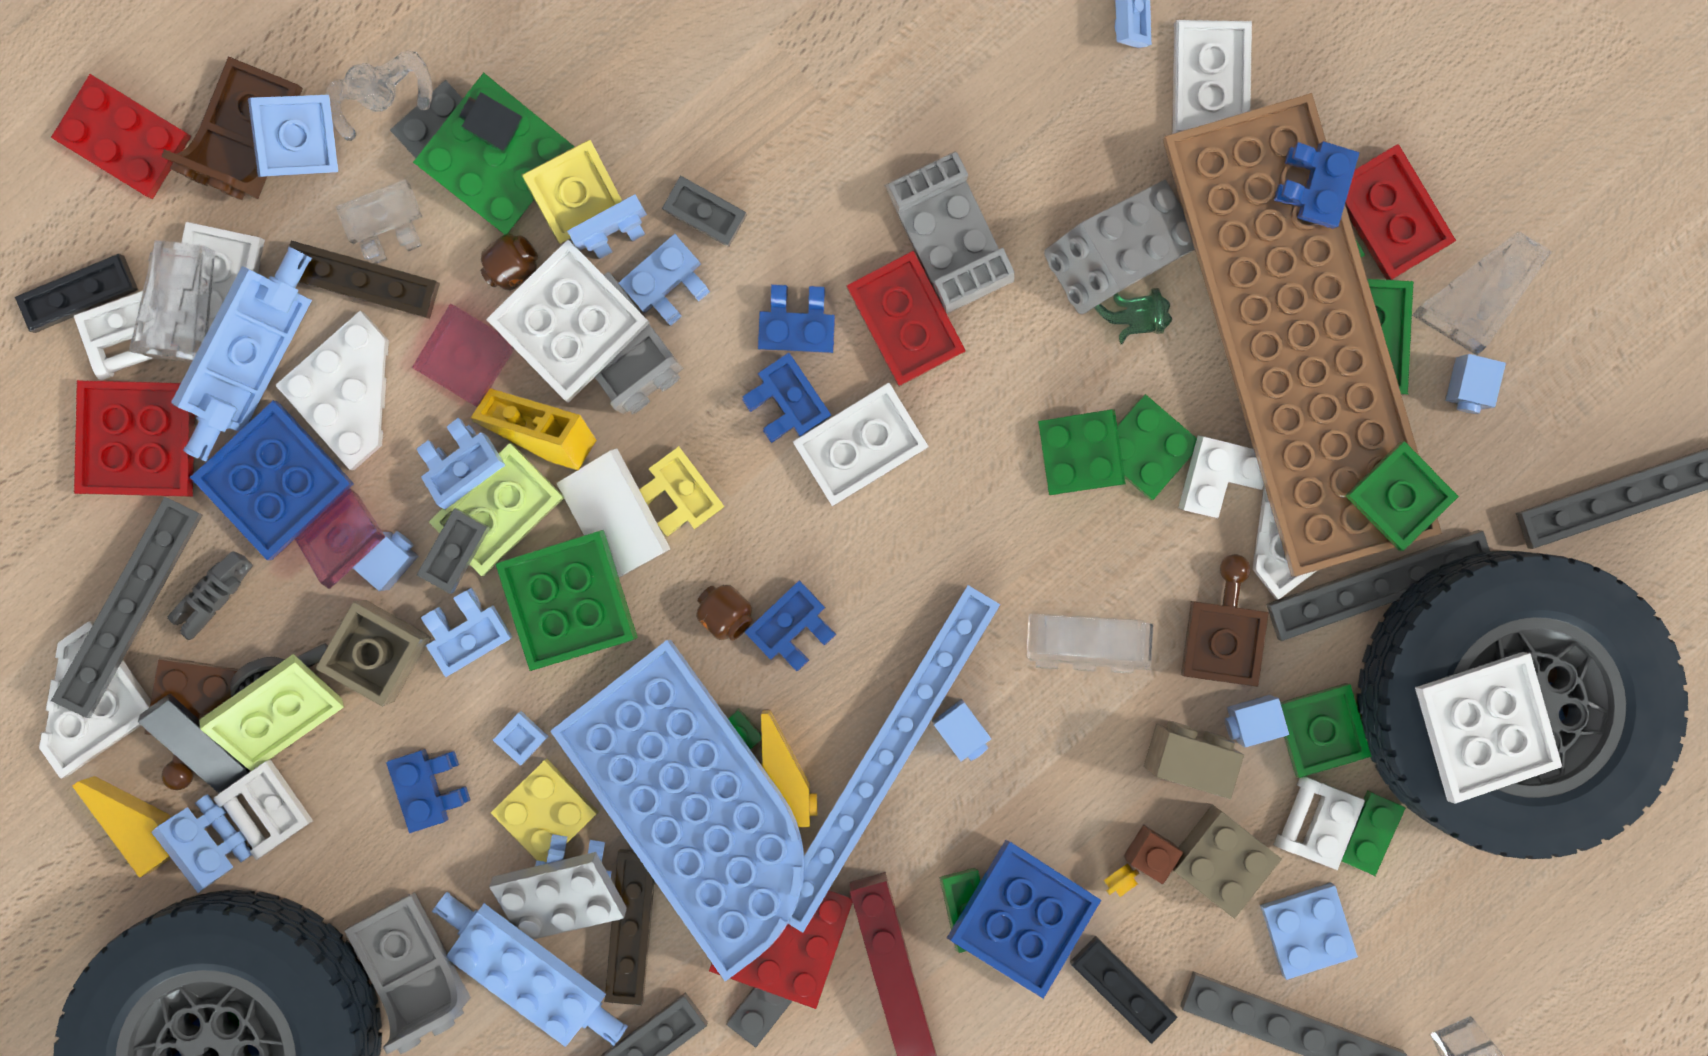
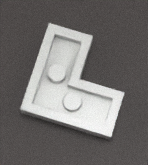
[1178,435,1264,518]

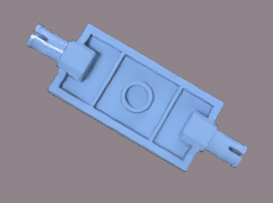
[171,247,312,461]
[432,891,628,1047]

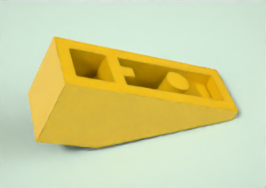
[471,388,597,470]
[761,710,818,827]
[72,776,171,878]

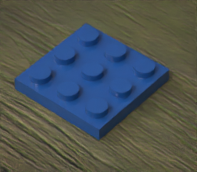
[190,400,354,560]
[947,840,1101,999]

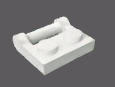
[73,290,174,380]
[213,759,313,860]
[1273,776,1365,870]

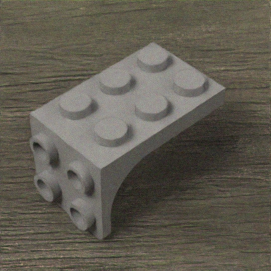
[1044,179,1195,314]
[595,272,683,415]
[344,892,471,1054]

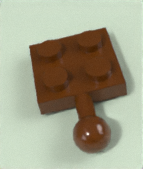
[1181,554,1269,687]
[144,657,238,790]

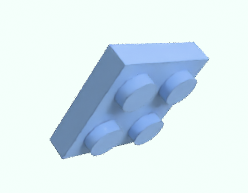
[248,95,338,177]
[1260,883,1358,980]

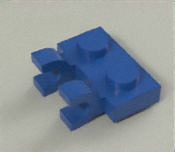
[1274,141,1360,229]
[758,284,835,353]
[742,353,831,443]
[745,580,837,671]
[386,748,471,833]

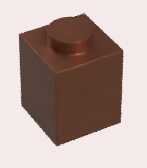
[1124,824,1183,884]

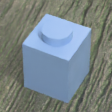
[1445,354,1506,414]
[351,531,419,591]
[1225,695,1289,748]
[932,699,991,761]

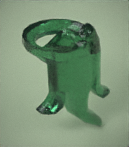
[1094,288,1172,345]

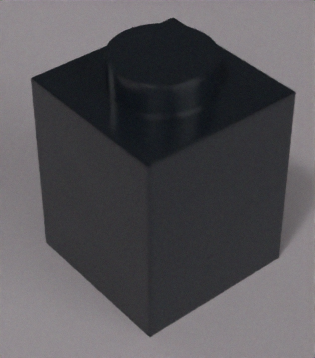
[459,92,523,153]

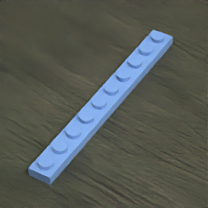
[788,585,1000,933]

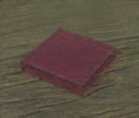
[412,303,514,407]
[295,488,385,589]

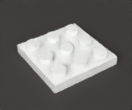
[486,240,650,403]
[1415,652,1562,804]

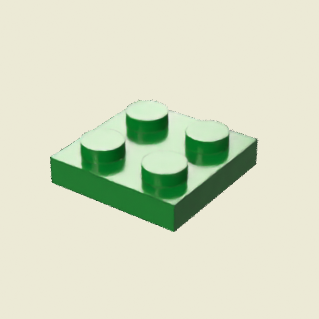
[1117,394,1197,500]
[1038,409,1126,495]
[1345,441,1459,551]
[1280,683,1372,778]

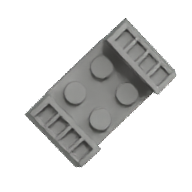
[885,152,1014,314]

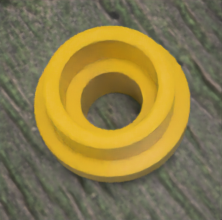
[1103,863,1140,897]

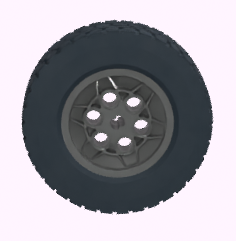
[1357,551,1688,859]
[53,890,382,1056]

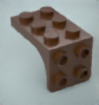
[161,56,303,201]

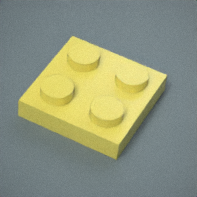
[522,140,622,244]
[491,759,599,862]

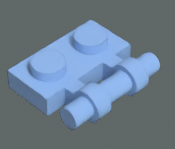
[151,794,252,893]

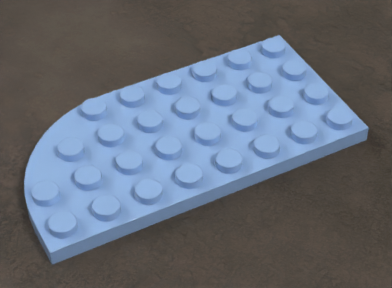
[550,640,804,981]

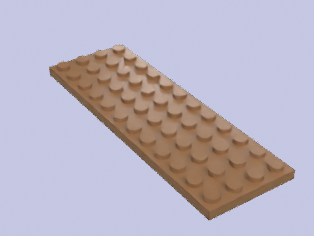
[1163,93,1442,577]

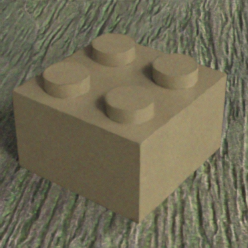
[315,600,431,706]
[1144,720,1244,799]
[1173,804,1282,919]

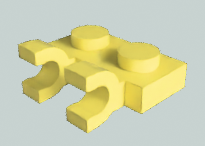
[639,446,725,537]

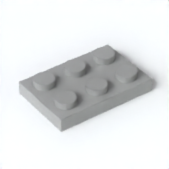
[489,852,627,939]

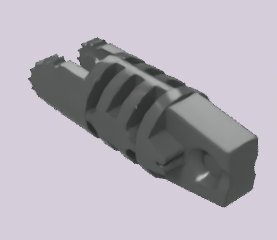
[167,551,253,640]

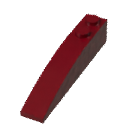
[850,872,937,1056]

